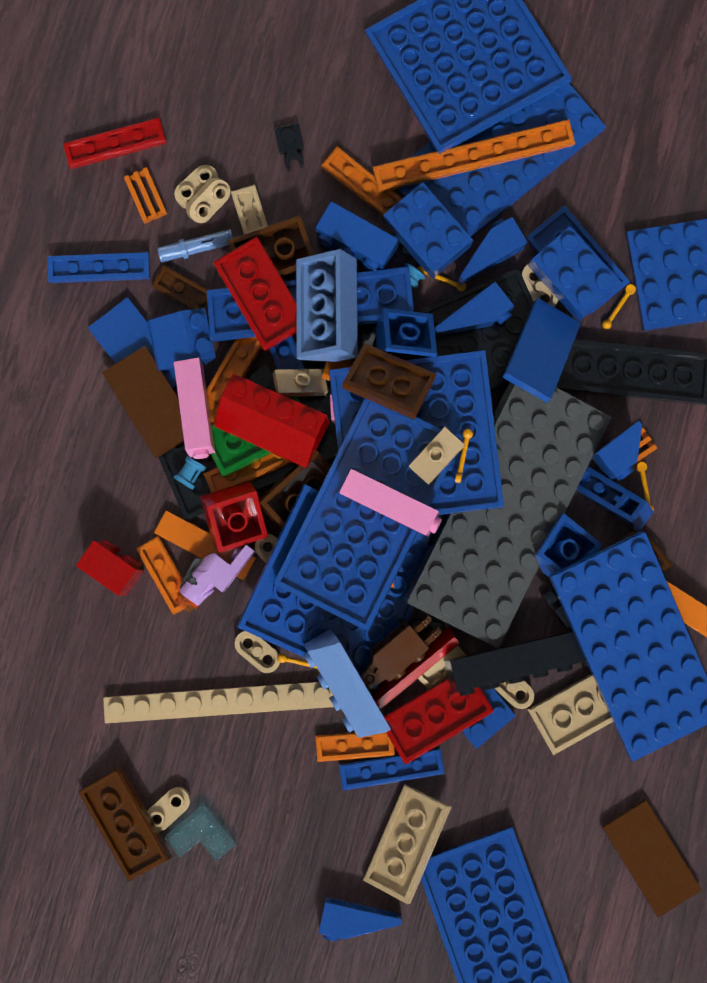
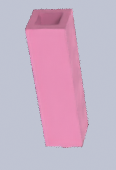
[174,358,216,459]
[339,469,442,537]

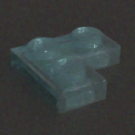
[164,803,237,861]

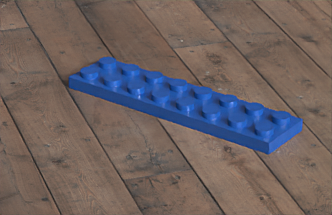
[207,267,414,342]

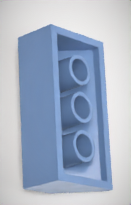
[296,249,358,362]
[304,629,391,738]

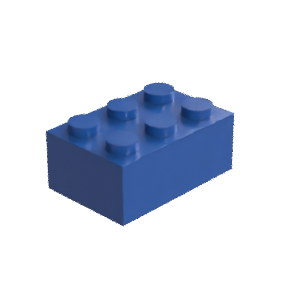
[383,182,473,279]
[316,201,398,272]
[528,226,622,322]

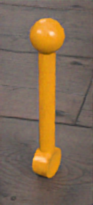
[417,266,466,292]
[602,284,636,329]
[455,429,473,483]
[636,462,654,511]
[277,653,319,671]

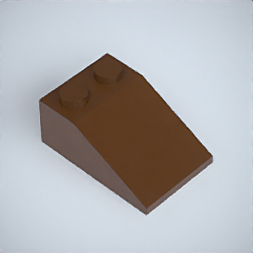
[258,450,331,531]

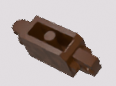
[359,615,442,689]

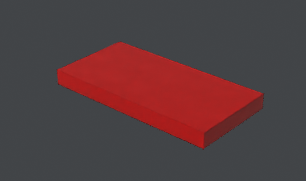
[213,236,297,351]
[384,678,494,765]

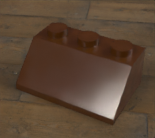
[228,216,314,276]

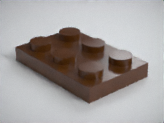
[342,343,437,420]

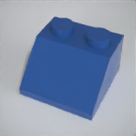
[147,308,216,371]
[375,308,437,357]
[592,421,642,481]
[535,513,602,577]

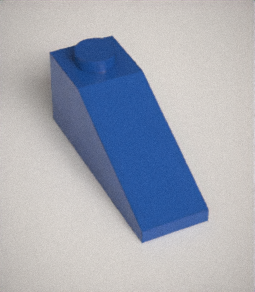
[458,217,528,286]
[434,282,514,337]
[576,467,654,532]
[319,897,402,941]

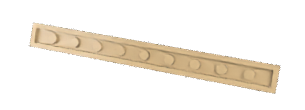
[103,682,334,723]

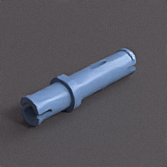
[157,229,233,263]

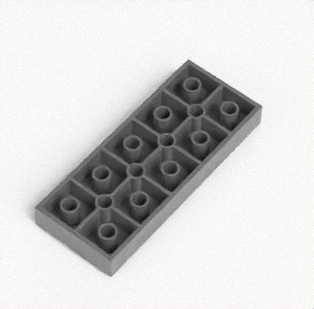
[402,382,612,649]

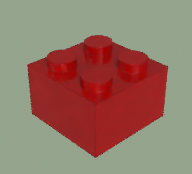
[200,481,268,553]
[76,539,144,596]

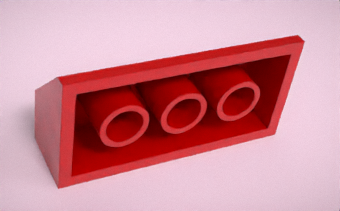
[214,373,329,469]

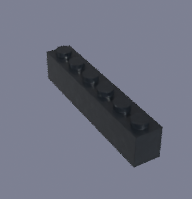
[444,631,588,696]

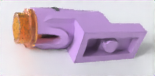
[175,545,256,613]

